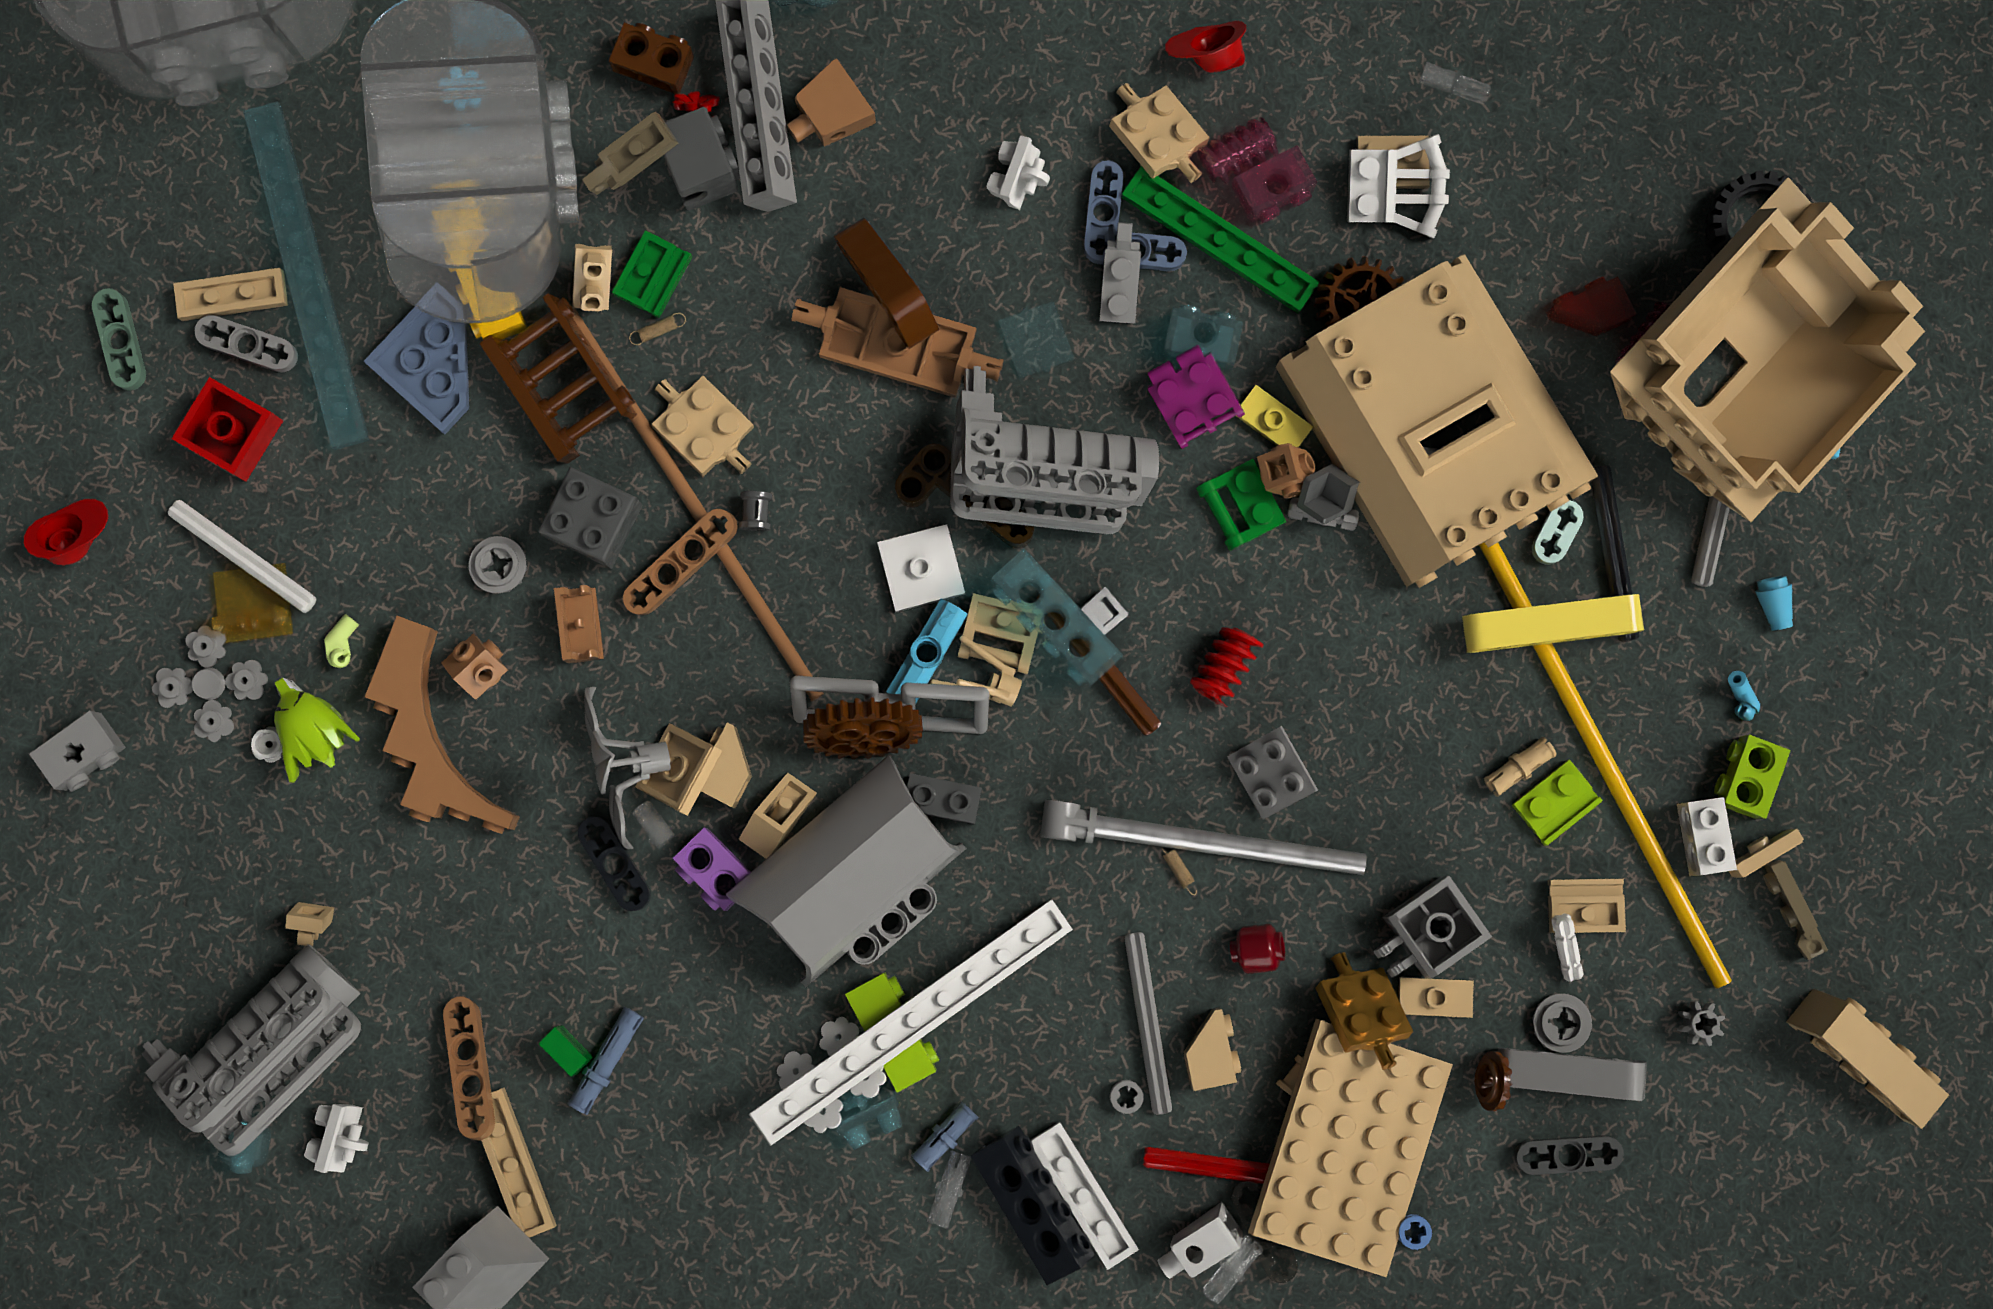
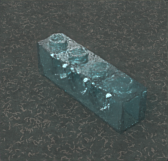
[991,548,1124,688]

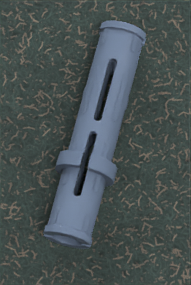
[567,1006,644,1115]

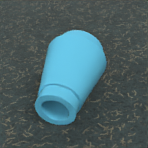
[1755,576,1793,631]

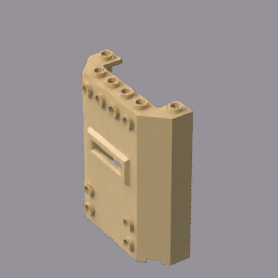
[1276,255,1598,588]

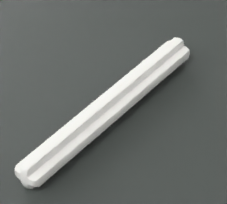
[168,500,316,613]

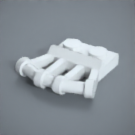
[1347,134,1450,239]

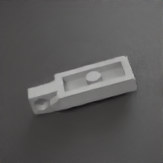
[1100,222,1141,324]

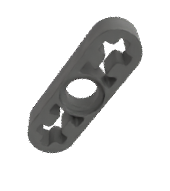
[1514,1135,1624,1175]

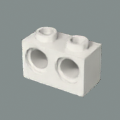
[1677,797,1737,876]

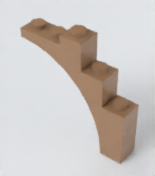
[365,616,520,834]

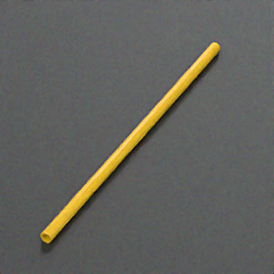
[1479,542,1732,989]

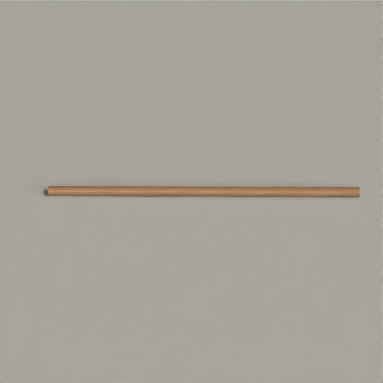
[572,308,824,702]

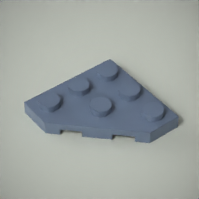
[364,283,469,435]

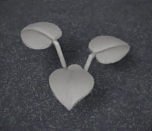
[584,687,671,850]

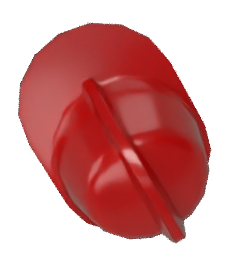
[1165,21,1246,73]
[24,499,108,566]

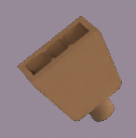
[786,58,876,146]

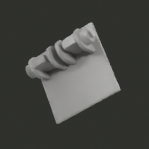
[1227,726,1318,820]

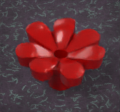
[673,91,720,113]

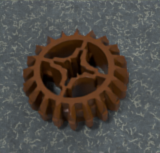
[1313,256,1404,331]

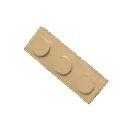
[173,268,288,321]

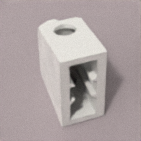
[1158,1202,1243,1279]

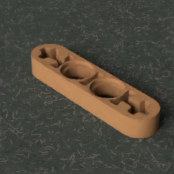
[623,509,738,615]
[443,997,495,1141]

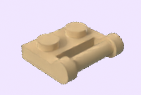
[958,593,1043,674]

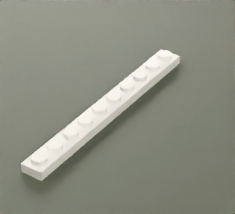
[749,900,1073,1146]

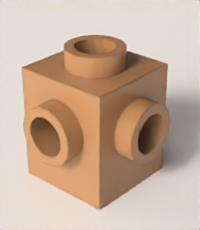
[1257,443,1315,498]
[442,633,508,700]

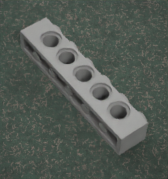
[715,0,797,212]

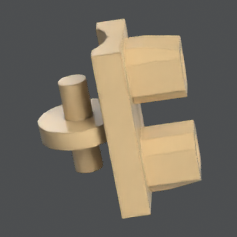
[572,244,612,311]

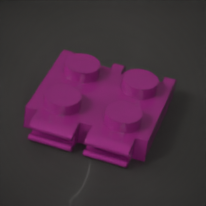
[1147,345,1245,449]

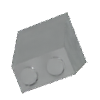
[412,1206,549,1309]

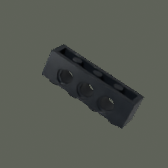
[971,1126,1095,1285]

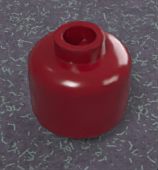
[1230,924,1286,974]

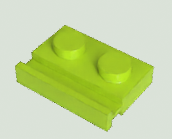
[1512,760,1603,846]

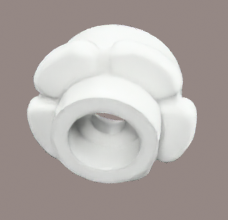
[251,727,282,763]

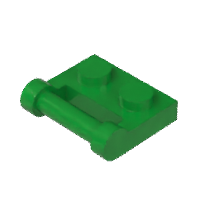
[1196,459,1287,552]

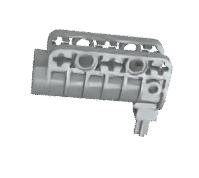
[950,366,1159,534]
[142,944,361,1156]

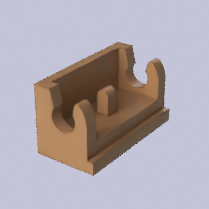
[554,585,604,664]

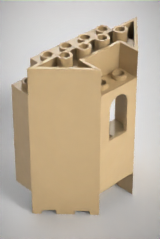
[1610,177,1925,522]

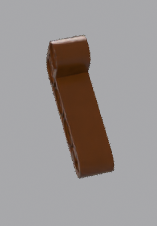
[834,218,939,349]

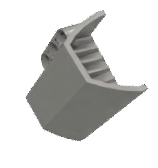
[726,756,967,988]

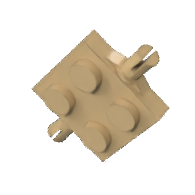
[1109,83,1210,183]
[652,376,754,477]

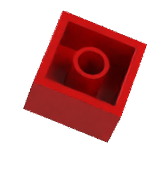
[171,377,283,482]

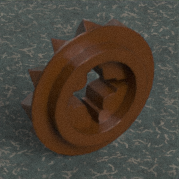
[1475,1051,1513,1111]

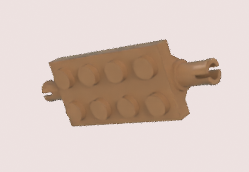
[792,287,1004,398]

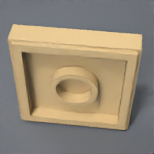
[635,723,722,816]

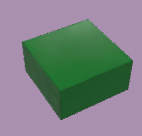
[538,1025,594,1077]

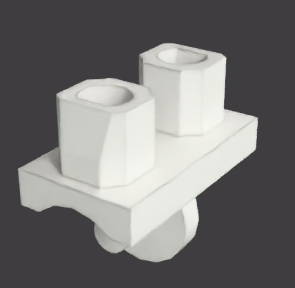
[987,136,1050,210]
[304,1104,369,1173]

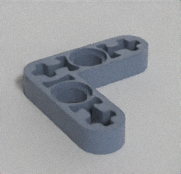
[1084,160,1187,271]

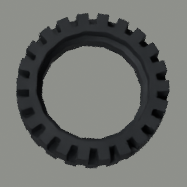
[1705,170,1812,254]

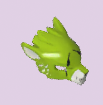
[274,678,360,783]

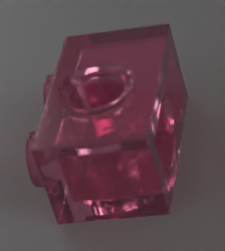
[1231,145,1317,223]

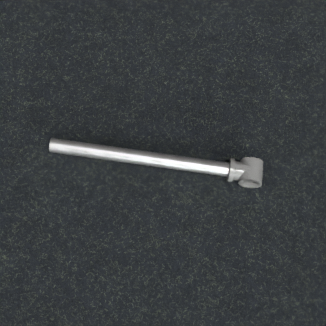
[1040,800,1367,875]

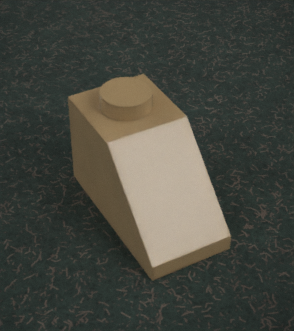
[739,773,817,859]

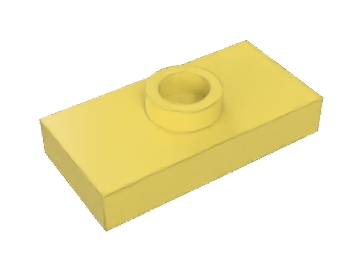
[1236,385,1313,447]

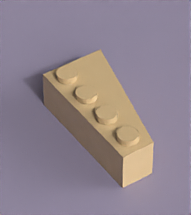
[1786,989,1949,1129]

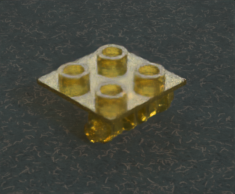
[212,563,293,643]

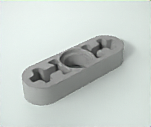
[195,315,298,373]

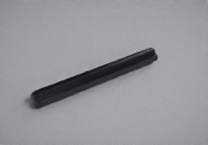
[1591,465,1639,642]

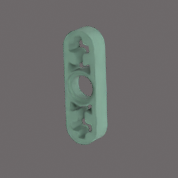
[92,288,146,391]

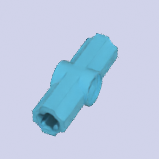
[886,599,968,703]

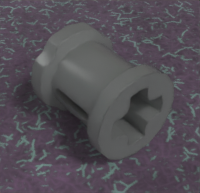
[738,491,773,531]

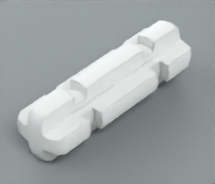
[1552,913,1584,982]

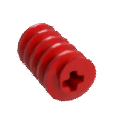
[1190,627,1264,708]

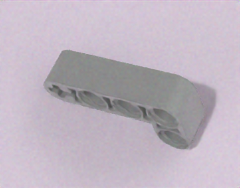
[1498,1048,1647,1101]

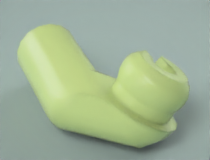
[324,614,359,668]

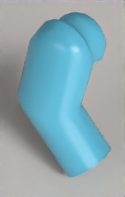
[1728,671,1760,721]

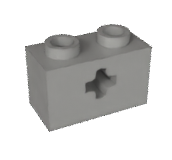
[29,710,126,792]

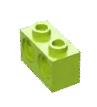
[1714,734,1791,820]

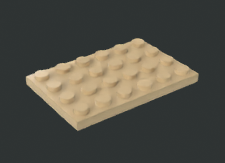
[1248,1019,1453,1277]

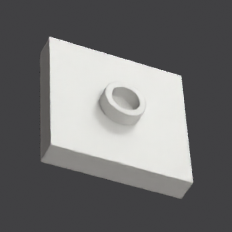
[877,524,965,612]

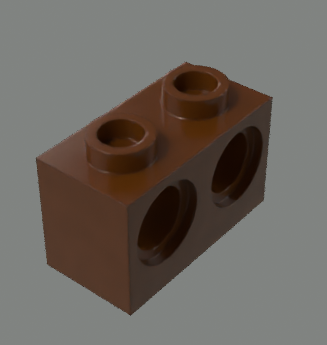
[609,22,694,94]

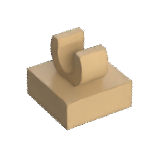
[286,902,334,946]

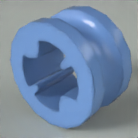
[1398,1214,1432,1250]

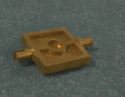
[1316,952,1413,1070]

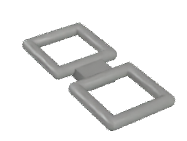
[790,676,989,734]

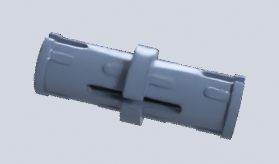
[911,1101,979,1172]

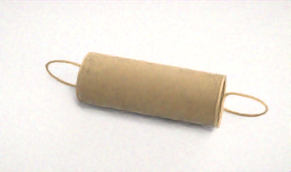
[629,313,686,345]
[1161,846,1197,895]

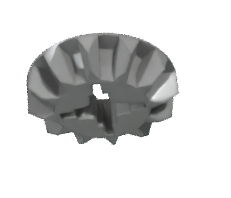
[469,536,528,594]
[1532,994,1592,1053]

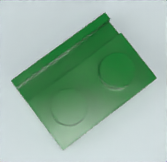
[612,230,692,318]

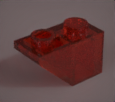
[1546,276,1637,337]

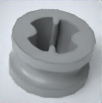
[1110,1080,1143,1114]

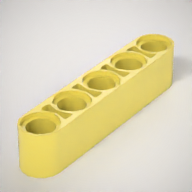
[1462,594,1644,653]

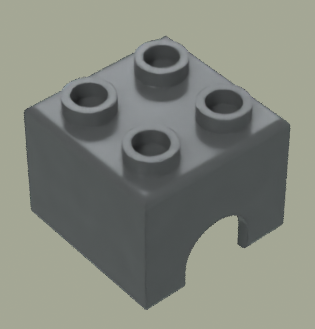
[663,107,740,211]
[538,467,643,569]

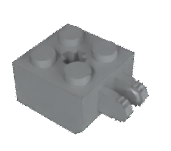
[1374,876,1492,979]

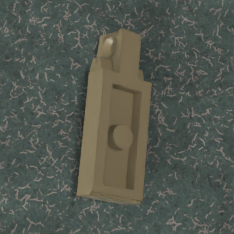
[582,112,679,195]
[1763,859,1828,960]

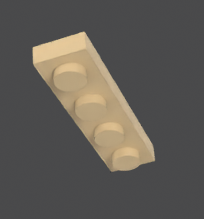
[468,1087,557,1238]

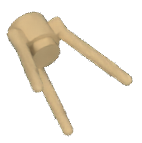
[930,635,1022,707]

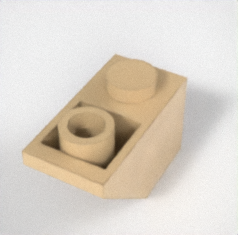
[701,722,752,808]
[1183,1008,1241,1091]

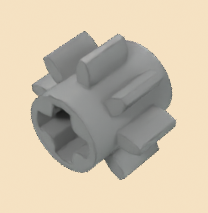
[1677,1001,1726,1046]

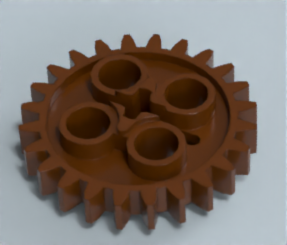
[803,697,923,759]

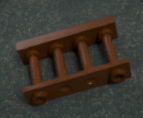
[479,293,637,464]

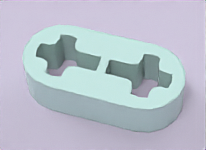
[1532,500,1584,565]

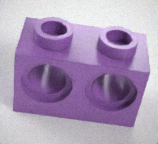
[673,827,751,911]

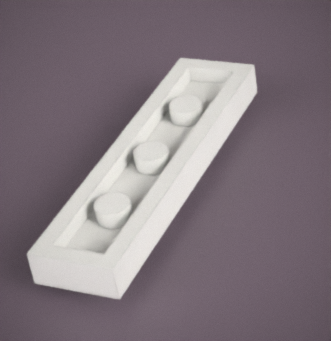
[1031,1121,1139,1270]

